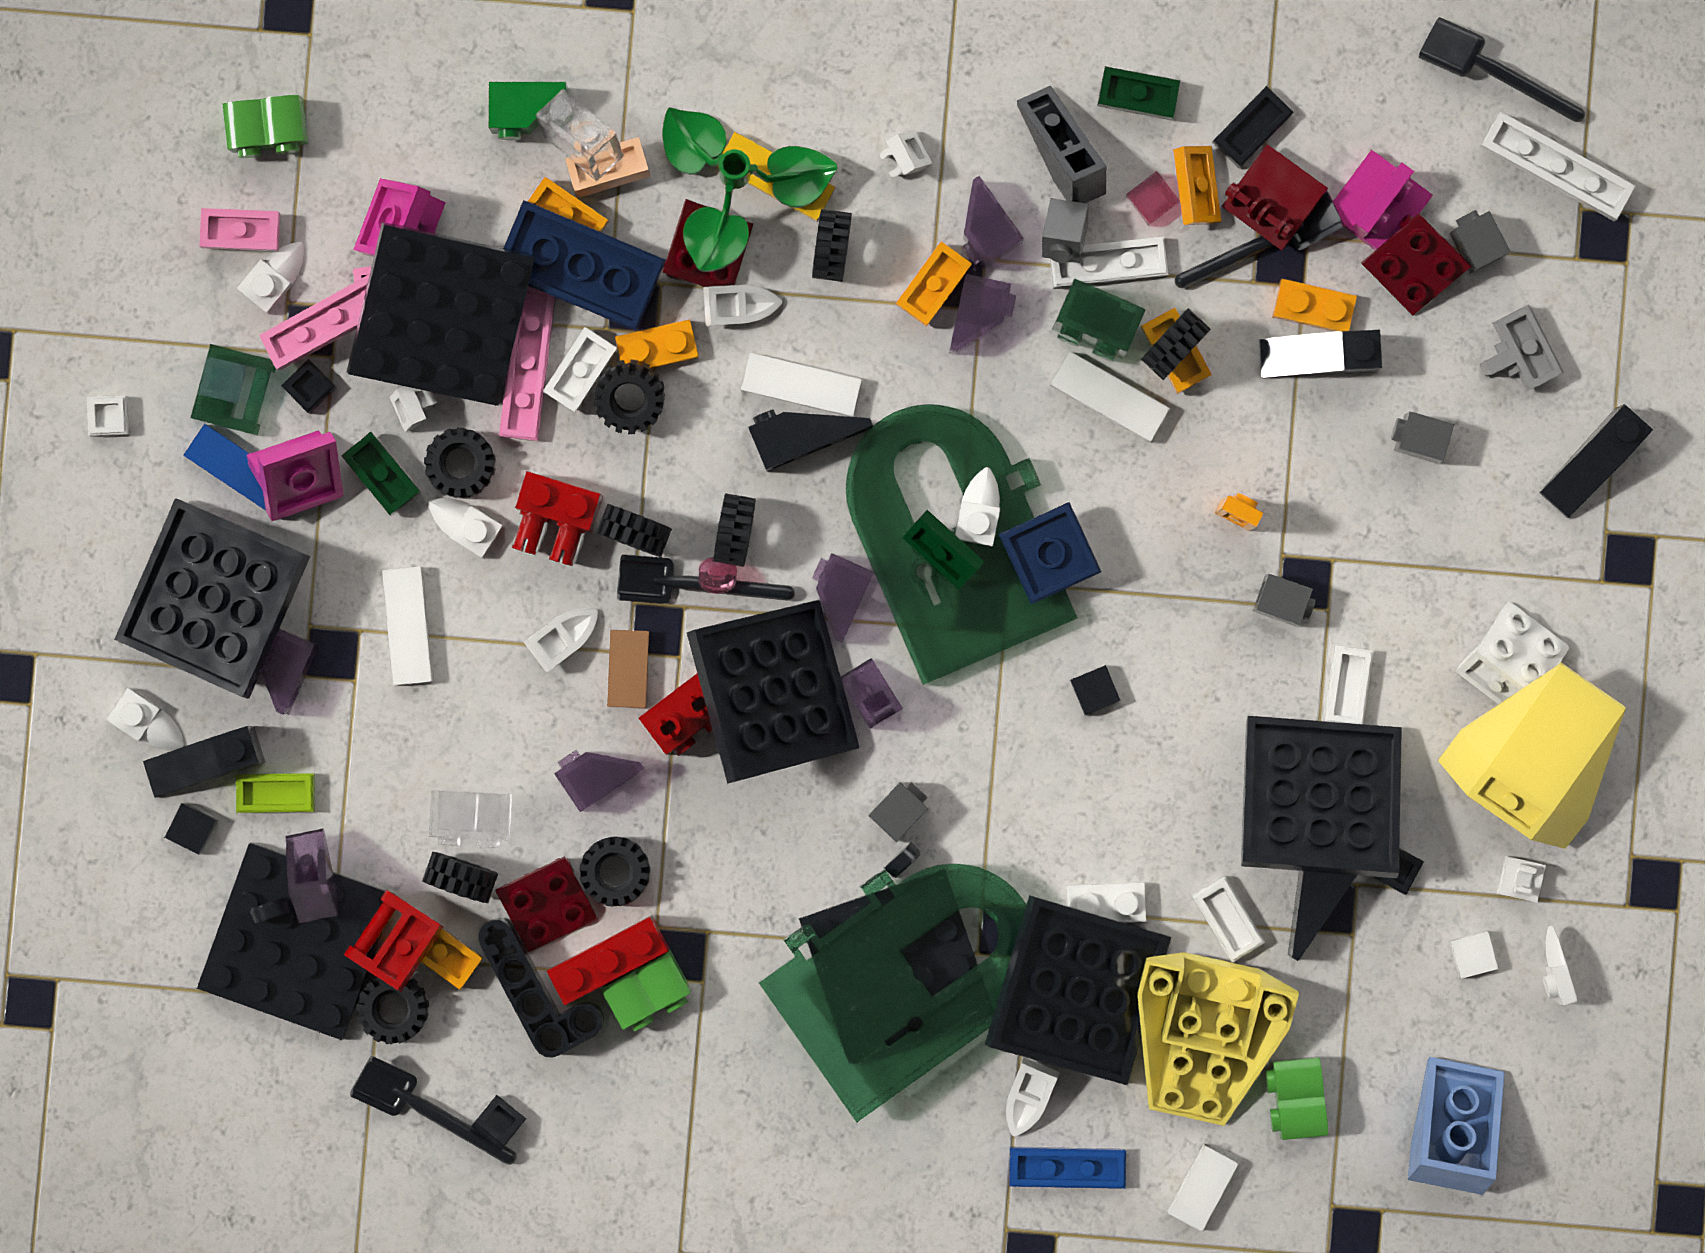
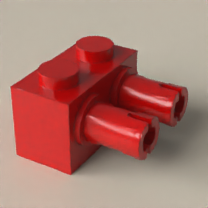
[512,471,603,567]
[638,674,713,756]

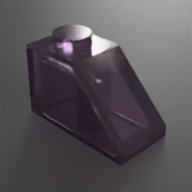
[961,176,1024,269]
[949,274,1016,354]
[812,553,874,643]
[261,628,320,715]
[554,750,646,812]
[285,828,338,923]

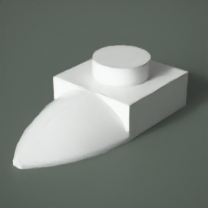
[237,242,304,314]
[703,285,782,326]
[955,467,1000,547]
[428,498,504,558]
[523,608,598,672]
[106,688,185,749]
[1543,926,1578,1005]
[1006,1057,1060,1137]

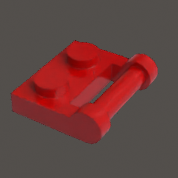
[344,890,444,992]

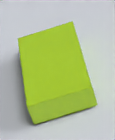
[236,773,315,813]

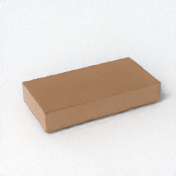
[607,630,649,708]

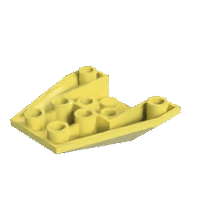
[1438,663,1626,849]
[1138,952,1299,1126]

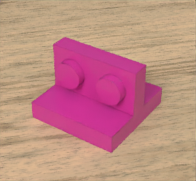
[1333,149,1433,250]
[353,178,446,257]
[247,430,344,521]

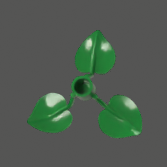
[662,107,837,272]

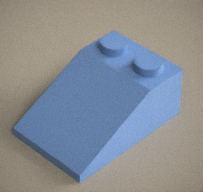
[1408,1057,1505,1195]

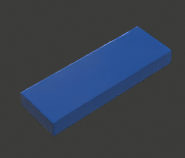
[183,424,282,520]
[1009,1146,1126,1189]

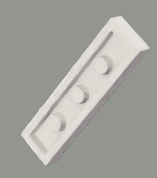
[1480,112,1635,221]

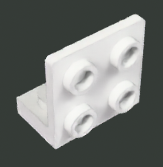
[1455,602,1569,704]

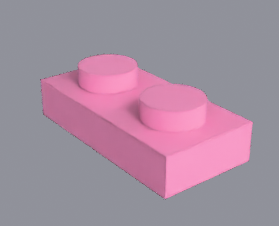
[199,208,280,252]

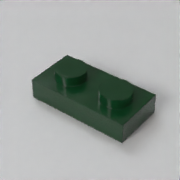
[1097,66,1181,120]
[341,432,421,516]
[902,510,985,589]

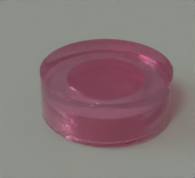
[698,557,737,594]

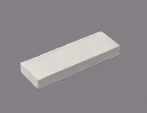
[1050,237,1169,288]
[1050,351,1170,443]
[741,353,862,417]
[382,566,433,685]

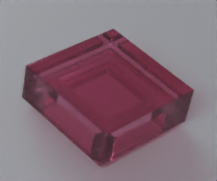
[1126,171,1180,226]

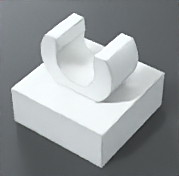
[880,130,932,177]
[389,386,438,432]
[1497,856,1546,903]

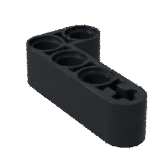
[478,918,604,1058]

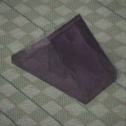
[841,658,903,729]

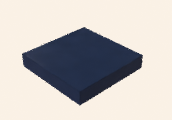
[999,502,1102,604]

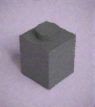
[1042,198,1089,263]
[1449,210,1511,274]
[1391,411,1455,464]
[1252,574,1316,626]
[868,782,928,843]

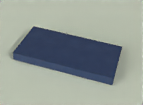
[503,200,666,331]

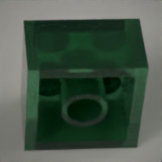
[1052,278,1146,362]

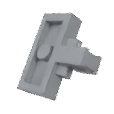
[1480,305,1564,391]

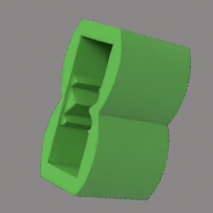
[222,95,308,159]
[601,950,692,1031]
[1265,1056,1329,1140]

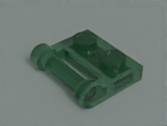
[190,344,276,436]

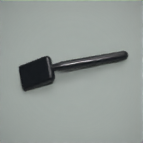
[1419,17,1585,122]
[1174,191,1344,288]
[617,554,795,604]
[350,1056,517,1165]

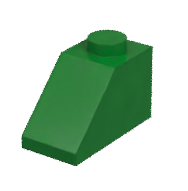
[488,82,569,140]

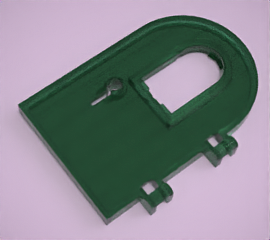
[845,404,1078,685]
[758,863,1026,1123]

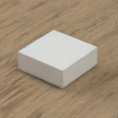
[87,395,129,437]
[1449,931,1498,979]

